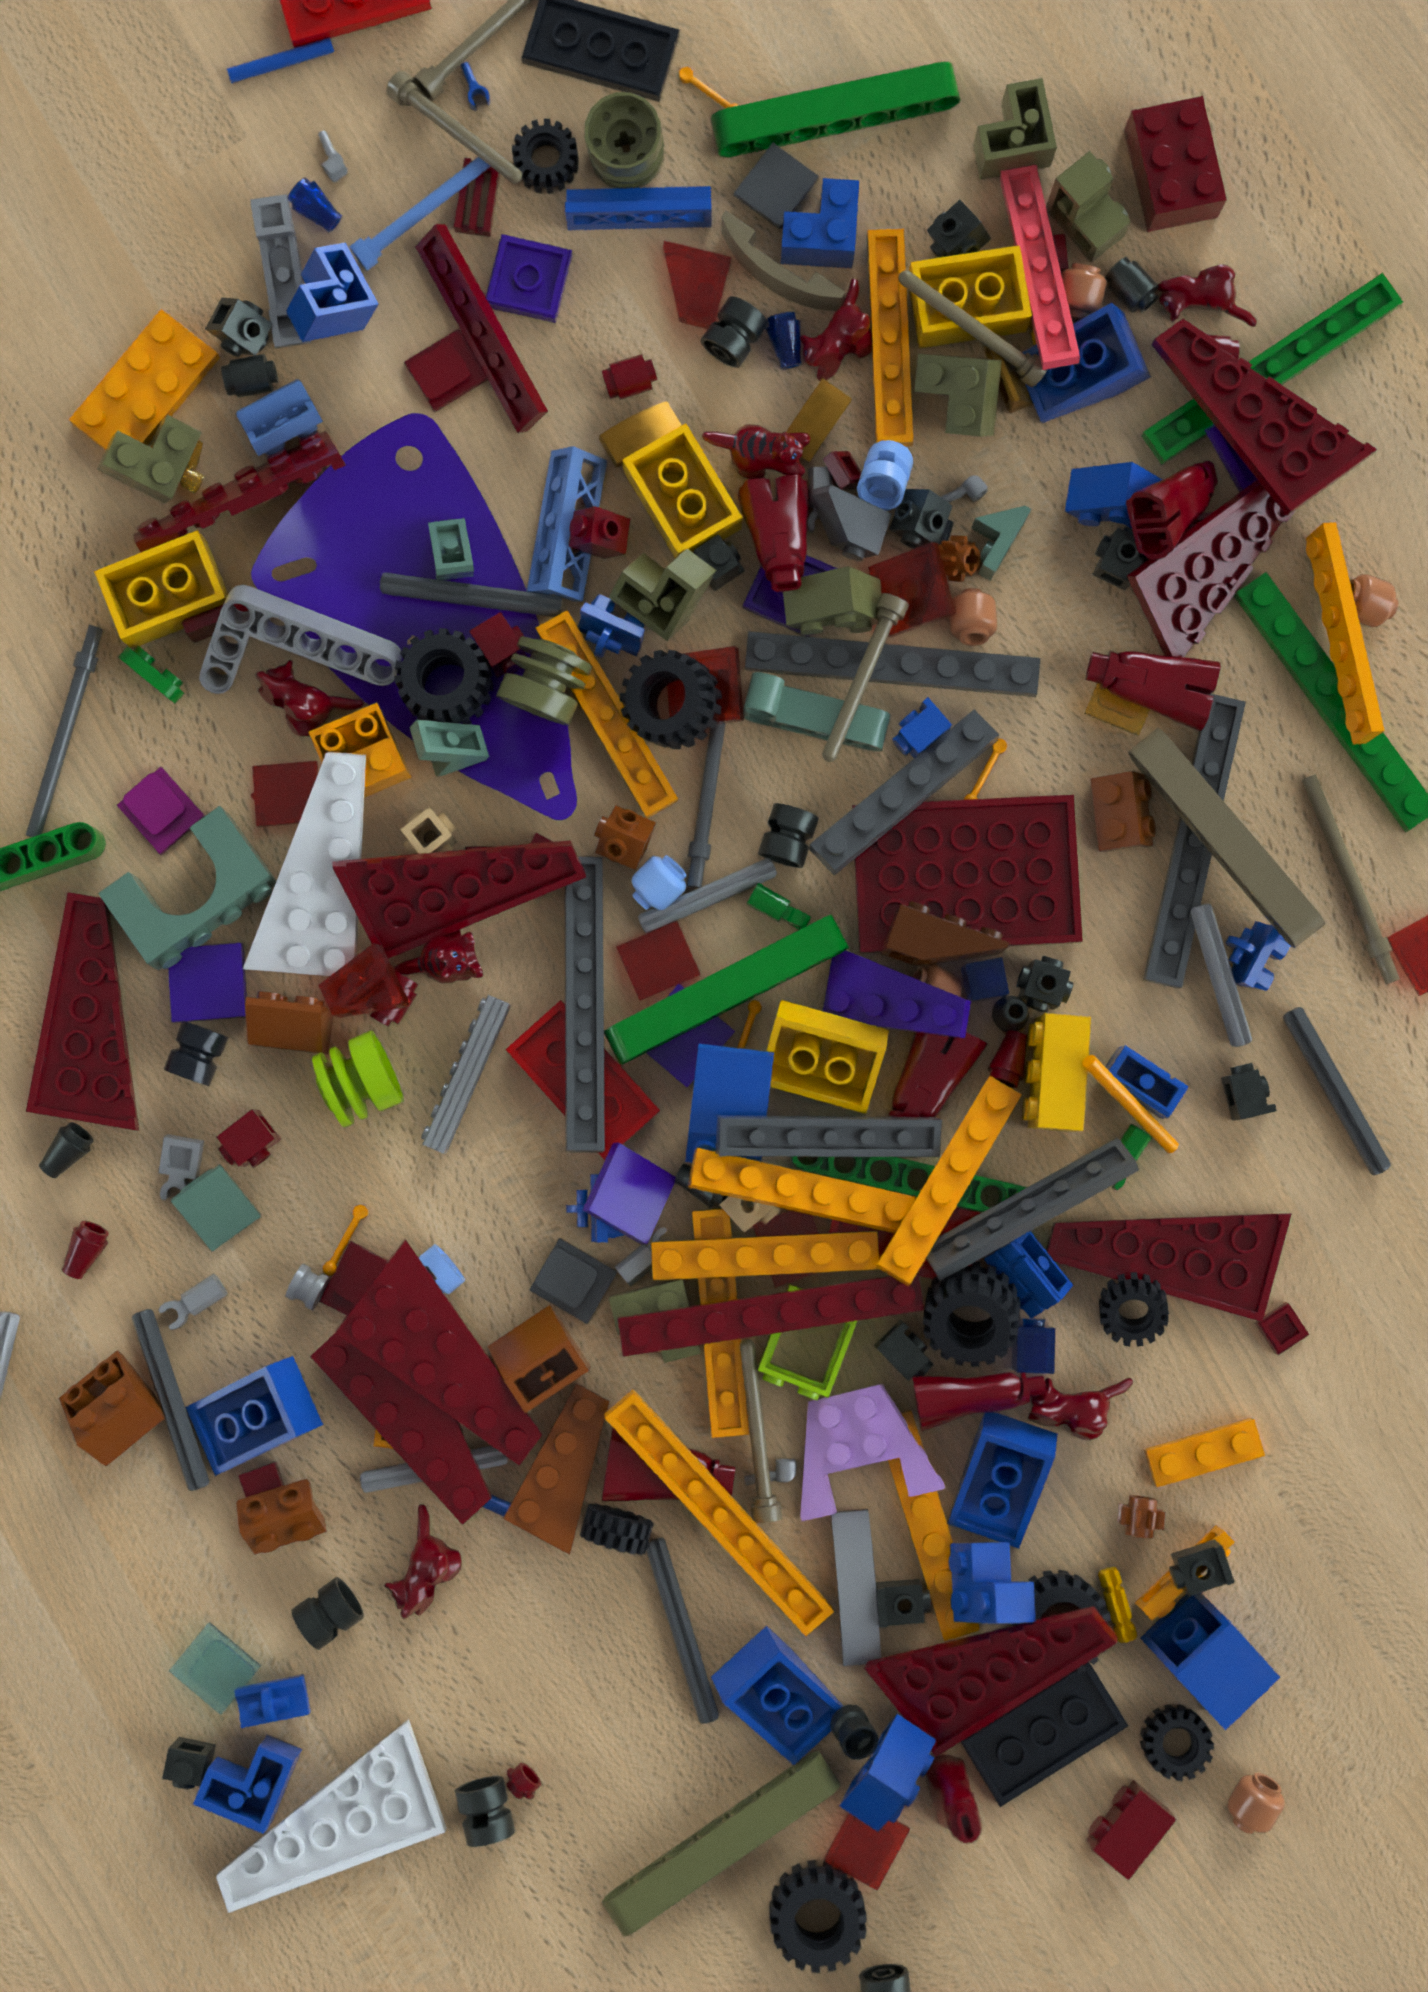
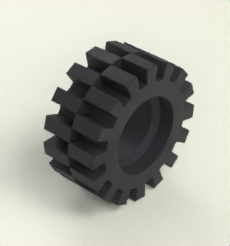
[512,119,579,194]
[1099,1272,1169,1347]
[580,1504,654,1555]
[1140,1704,1214,1781]

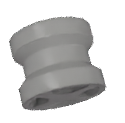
[285,1264,330,1311]

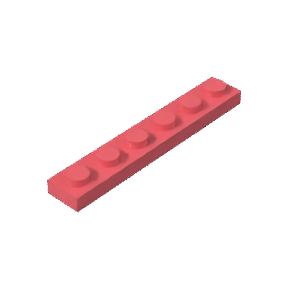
[1000,164,1080,370]

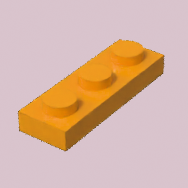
[1144,1418,1265,1488]
[1135,1525,1235,1621]

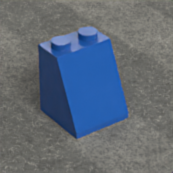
[1140,1593,1280,1730]

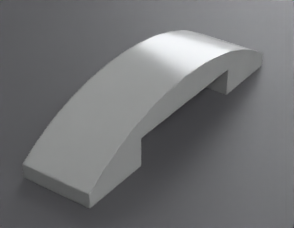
[250,194,311,348]
[831,1509,881,1666]

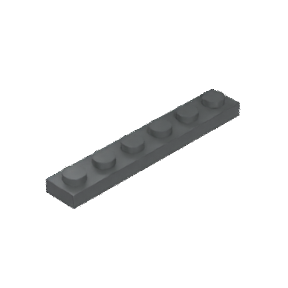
[809,710,999,876]
[716,1116,942,1157]
[926,1137,1139,1281]

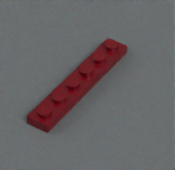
[415,224,548,433]

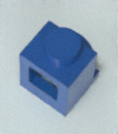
[892,697,952,758]

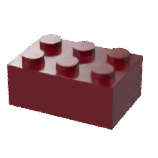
[1124,96,1227,232]

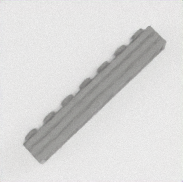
[421,995,511,1154]

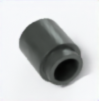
[1105,257,1159,313]
[221,354,278,398]

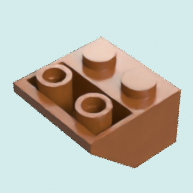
[245,991,334,1055]
[487,1304,591,1414]
[59,1350,165,1467]

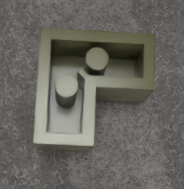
[973,78,1057,180]
[1046,151,1131,263]
[914,354,1002,436]
[97,415,202,504]
[609,549,717,641]
[783,566,882,635]
[609,1279,701,1363]

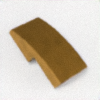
[786,378,853,462]
[599,401,681,468]

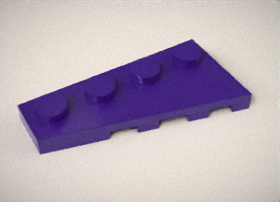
[823,950,971,1039]

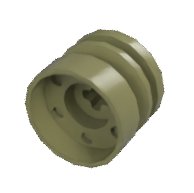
[585,92,664,188]
[496,636,593,726]

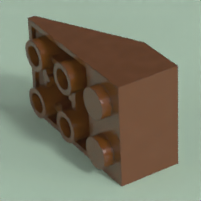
[881,901,1010,967]

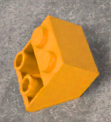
[309,703,412,798]

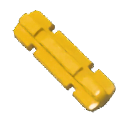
[1098,1567,1138,1643]

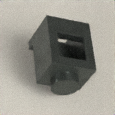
[694,534,745,591]
[1221,1063,1277,1121]
[874,1319,933,1381]
[1169,1540,1235,1596]
[876,1579,931,1628]
[162,1737,216,1789]

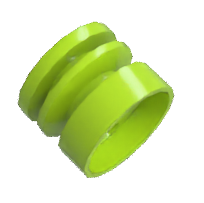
[312,1030,404,1128]

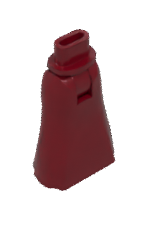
[1126,460,1218,560]
[737,474,808,592]
[1085,651,1221,731]
[888,1032,988,1117]
[912,1372,1046,1431]
[601,1427,736,1501]
[924,1755,982,1843]

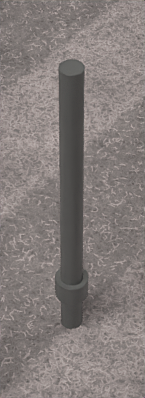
[26,625,103,837]
[687,670,733,888]

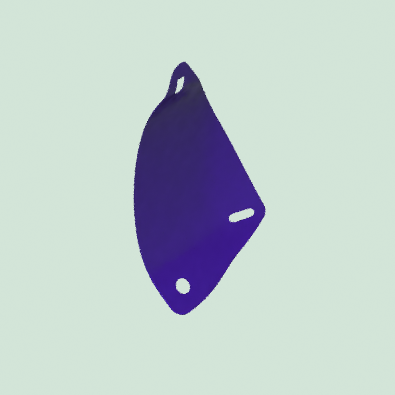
[251,413,577,820]

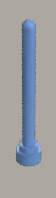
[349,157,491,271]

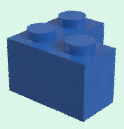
[780,178,859,269]
[286,242,379,342]
[1065,462,1163,529]
[949,1542,1036,1624]
[839,1714,936,1832]
[193,1735,302,1834]

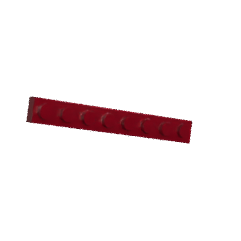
[617,1272,924,1357]

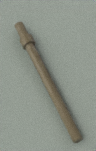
[1302,774,1400,984]

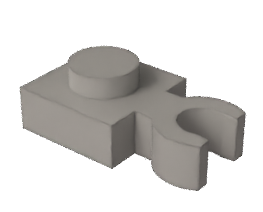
[159,1134,204,1200]

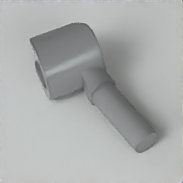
[318,131,348,183]
[941,475,987,503]
[744,1459,797,1485]

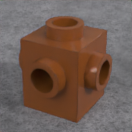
[594,805,656,870]

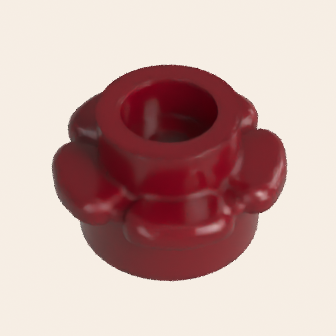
[506,1762,541,1800]

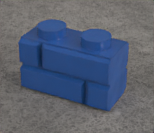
[1105,1045,1189,1119]
[984,1231,1073,1319]

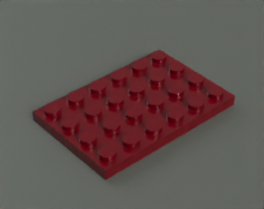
[852,795,1083,954]

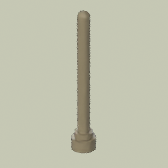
[413,0,531,101]
[387,71,522,184]
[899,270,1047,387]
[822,593,909,762]
[740,1339,782,1523]

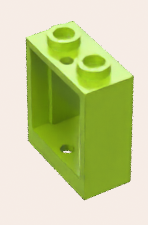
[757,1283,857,1401]

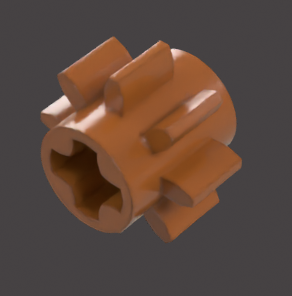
[934,535,980,582]
[1117,1495,1166,1539]

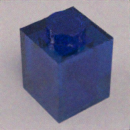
[961,957,1010,1003]
[1012,1318,1055,1374]

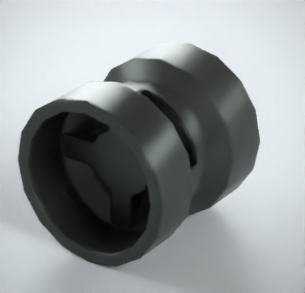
[830,1705,879,1760]

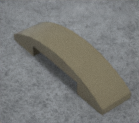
[721,211,846,311]

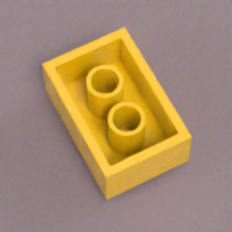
[909,245,1032,349]
[622,423,742,559]
[94,530,228,649]
[766,1000,889,1114]
[1022,1013,1091,1132]

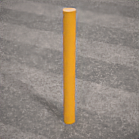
[1082,1055,1179,1153]

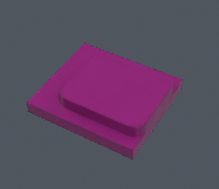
[117,767,205,855]

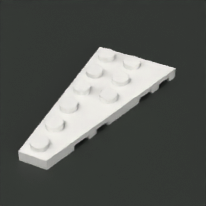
[243,752,366,978]
[216,1719,447,1913]

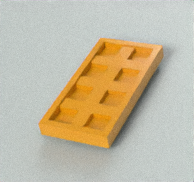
[69,309,220,451]

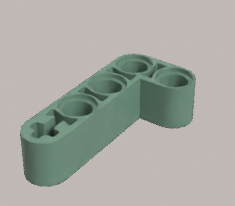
[743,672,891,752]

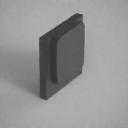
[734,143,819,229]
[530,1238,617,1324]

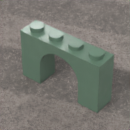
[98,806,277,971]

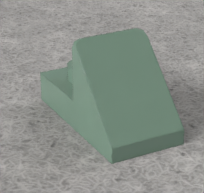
[971,506,1031,581]
[428,518,474,580]
[410,720,489,776]

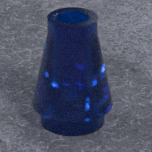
[288,177,343,233]
[765,312,802,370]

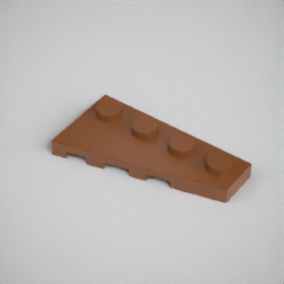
[503,1383,609,1555]

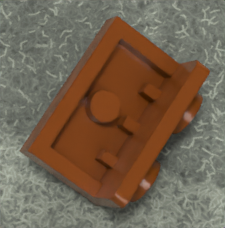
[1090,771,1156,852]
[236,1479,327,1555]

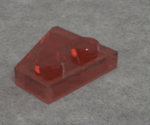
[663,240,732,329]
[318,943,410,1018]

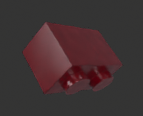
[1086,1780,1176,1881]

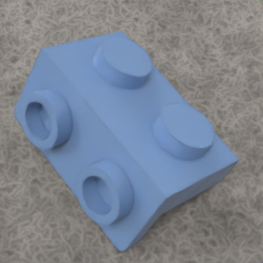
[236,379,323,456]

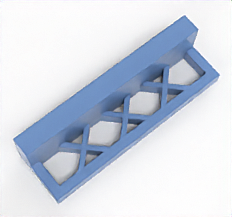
[527,446,607,602]

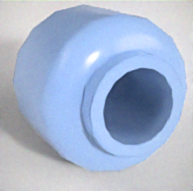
[631,855,686,910]

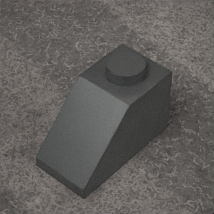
[811,484,892,561]

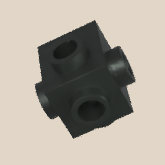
[927,199,991,258]
[205,297,273,357]
[889,489,953,549]
[1092,528,1149,590]
[1016,956,1073,1013]

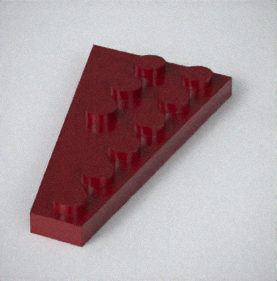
[332,840,586,962]
[864,1606,1118,1757]

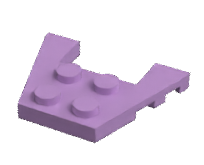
[800,1384,945,1521]

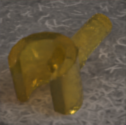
[180,440,205,494]

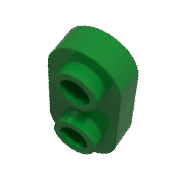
[118,646,185,704]

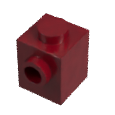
[569,506,630,559]
[469,612,527,678]
[216,1109,281,1168]

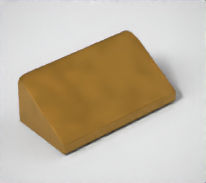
[982,335,1033,414]

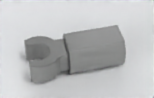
[807,467,833,533]
[615,1227,667,1286]
[158,1274,227,1330]

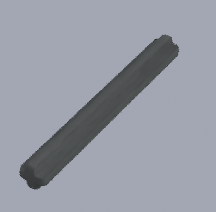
[380,573,562,617]
[1283,1007,1391,1175]
[132,1309,209,1491]
[646,1537,719,1724]

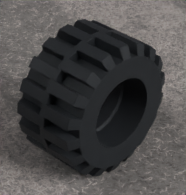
[394,628,493,724]
[620,650,722,749]
[923,1262,1020,1367]
[1010,1570,1111,1675]
[769,1860,867,1973]

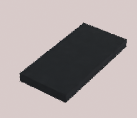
[521,0,680,102]
[961,1662,1128,1807]

